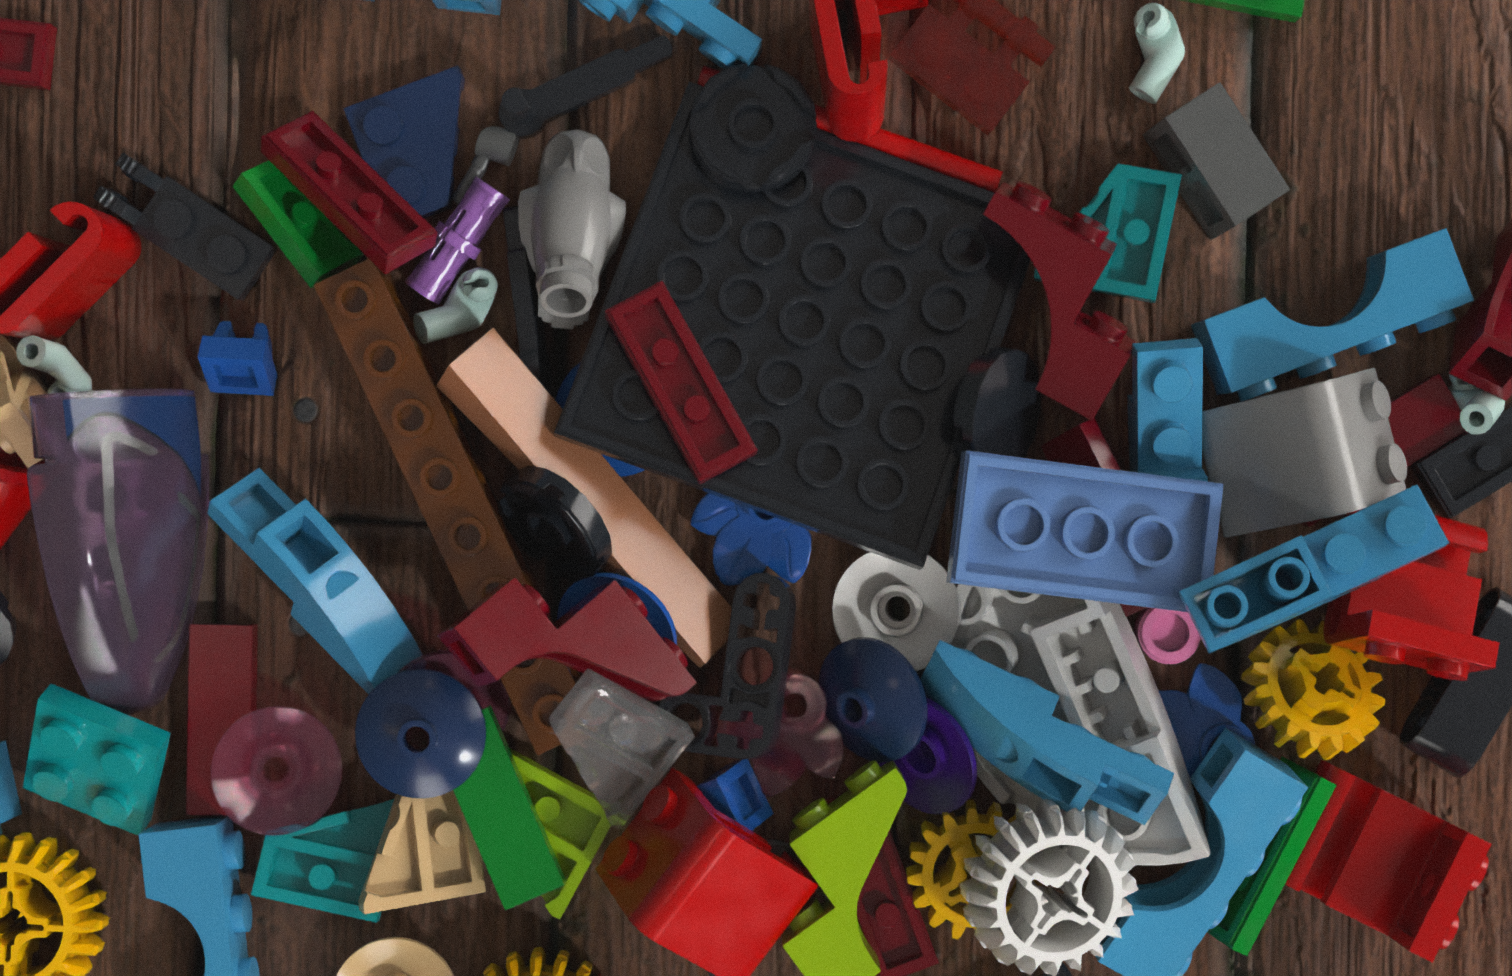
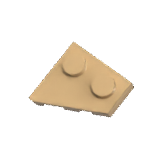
[358,790,486,914]

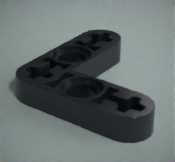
[594,573,796,759]

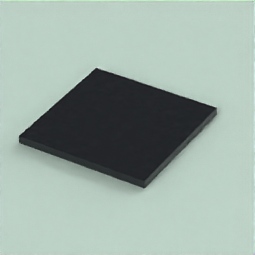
[554,81,1031,570]

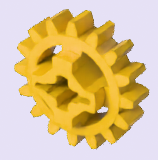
[1241,619,1385,760]
[906,799,1042,942]

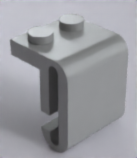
[1202,368,1407,537]

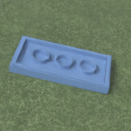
[946,450,1224,612]

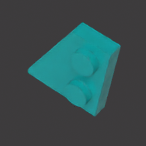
[251,799,394,923]

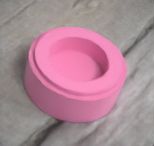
[1134,608,1201,664]

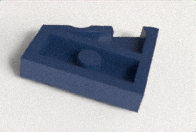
[343,65,465,219]

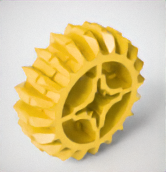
[0,832,110,976]

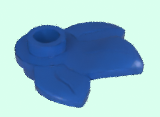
[690,493,812,586]
[1158,663,1255,784]

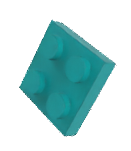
[23,683,171,836]

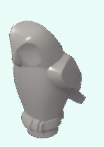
[518,130,626,329]

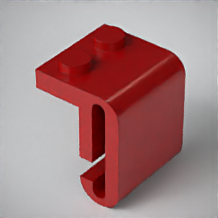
[809,0,928,142]
[0,201,142,341]
[1323,508,1500,681]
[1285,759,1492,963]
[595,768,819,976]

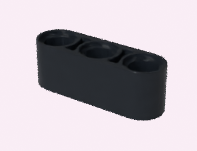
[1399,587,1512,778]

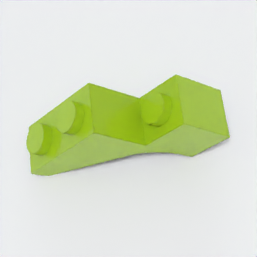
[782,760,907,976]

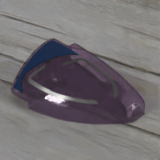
[27,389,209,715]

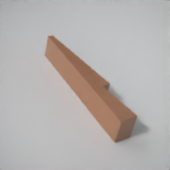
[436,328,732,668]

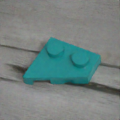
[1034,163,1182,303]

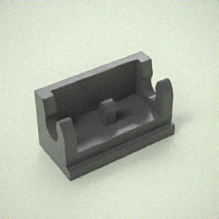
[1142,82,1290,240]

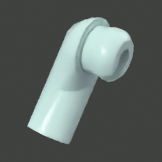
[1129,3,1185,104]
[413,267,498,344]
[16,335,92,408]
[1448,374,1505,435]

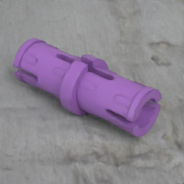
[405,176,510,305]

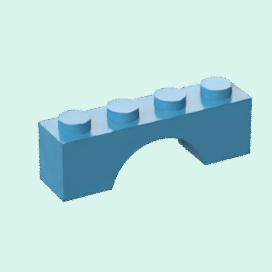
[1191,228,1474,402]
[1095,727,1309,976]
[138,815,260,976]

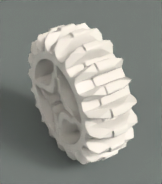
[959,799,1139,976]

